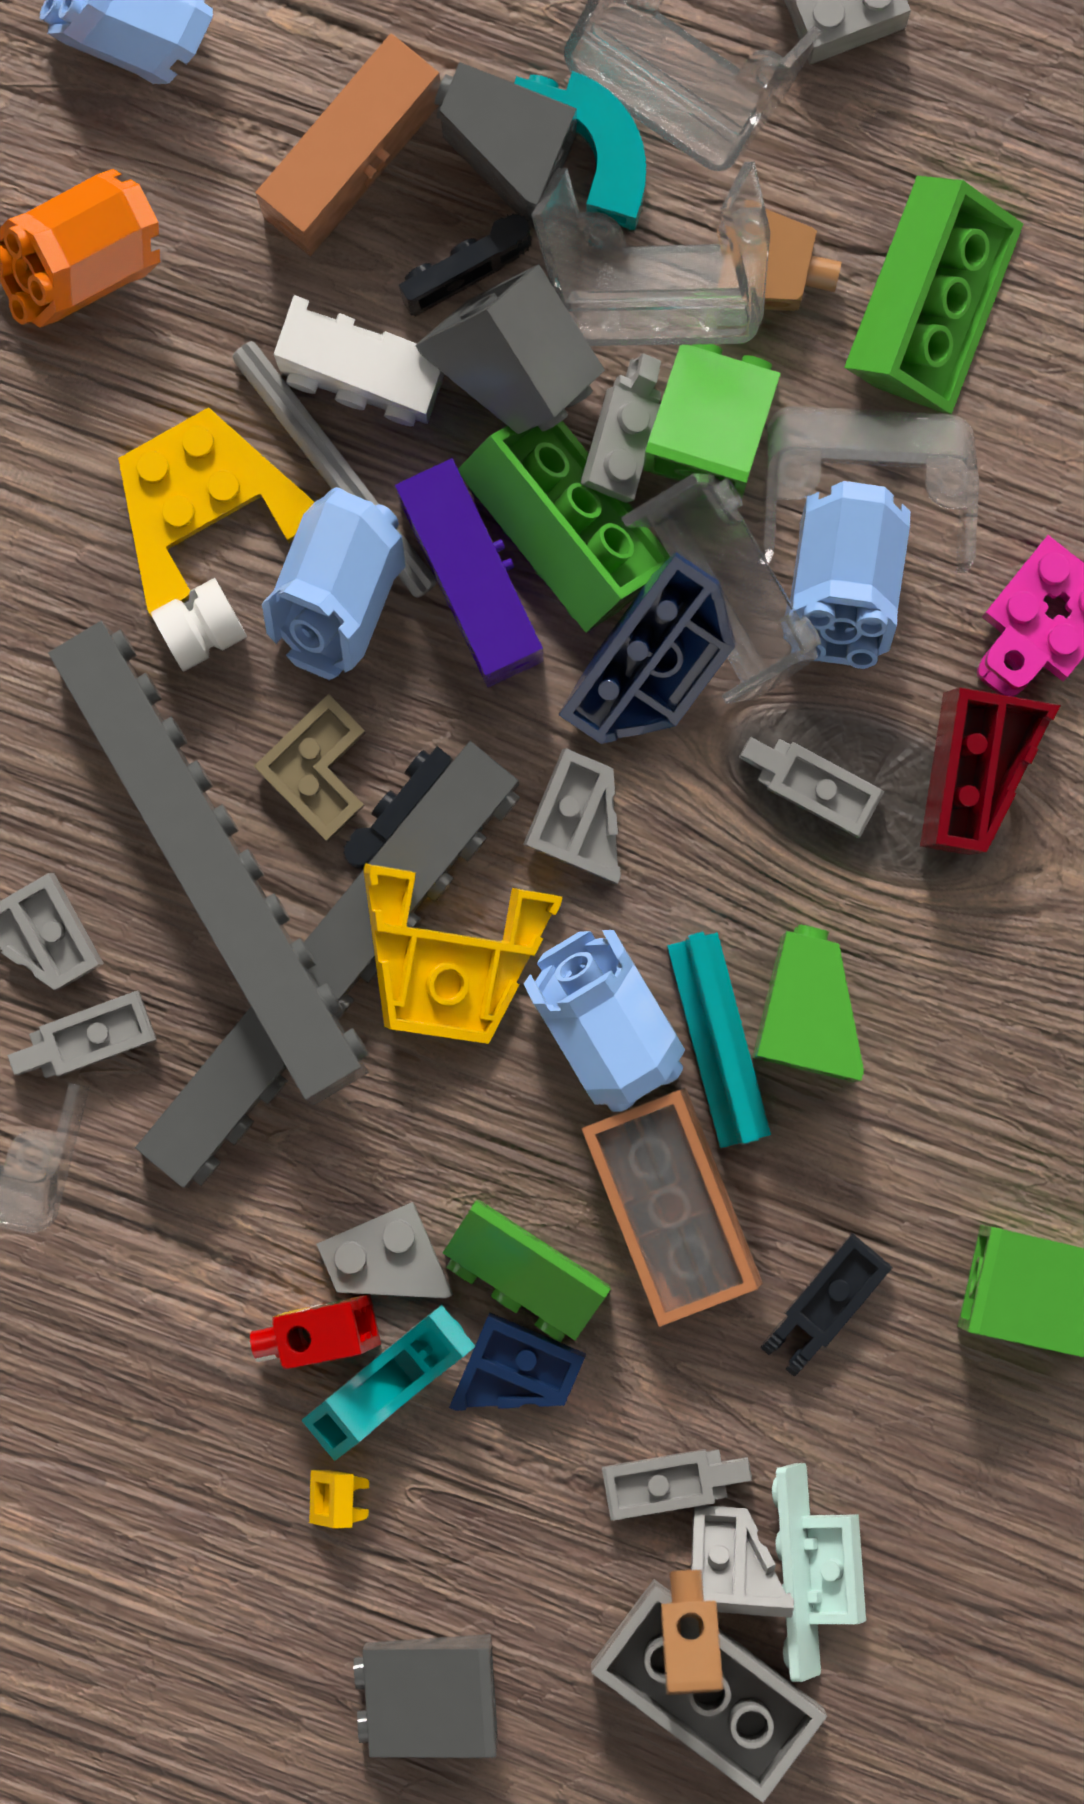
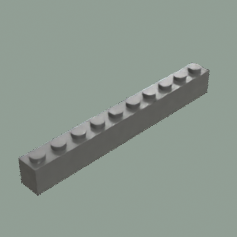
[48,620,369,1105]
[135,741,521,1188]

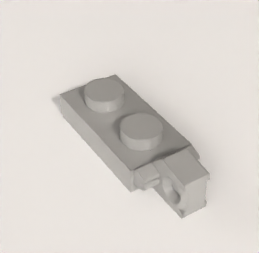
[581,353,661,503]
[739,737,885,838]
[7,991,157,1079]
[602,1449,752,1521]

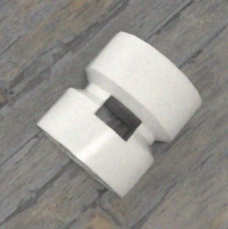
[151,578,247,672]

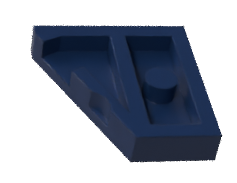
[449,1312,586,1411]

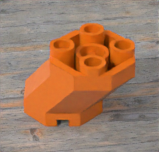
[0,169,160,328]

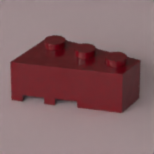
[920,687,1061,855]

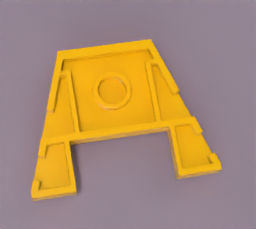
[118,407,314,618]
[364,864,562,1044]

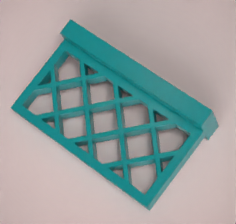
[667,931,771,1148]

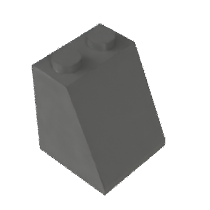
[435,62,577,230]
[415,264,605,434]
[354,1634,498,1758]

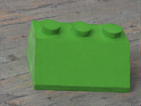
[443,1199,611,1342]

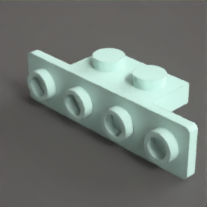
[772,1463,866,1682]

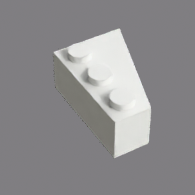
[274,295,445,426]

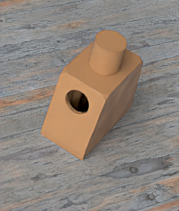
[715,199,842,311]
[661,1570,723,1695]

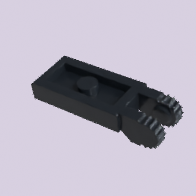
[399,213,532,317]
[343,746,453,869]
[760,1233,893,1377]

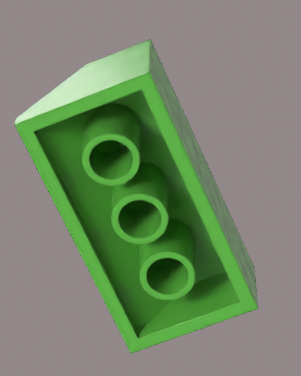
[844,176,1024,415]
[458,421,671,632]

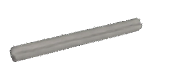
[232,341,436,598]

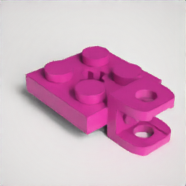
[977,535,1084,697]

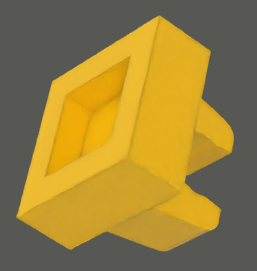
[309,1470,369,1528]

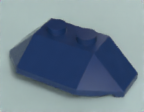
[559,552,736,744]

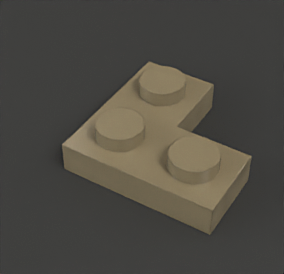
[254,694,366,842]

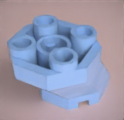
[40,0,213,84]
[786,481,911,669]
[262,487,406,680]
[524,930,685,1112]

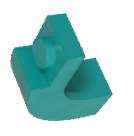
[514,71,646,230]
[301,1305,476,1461]

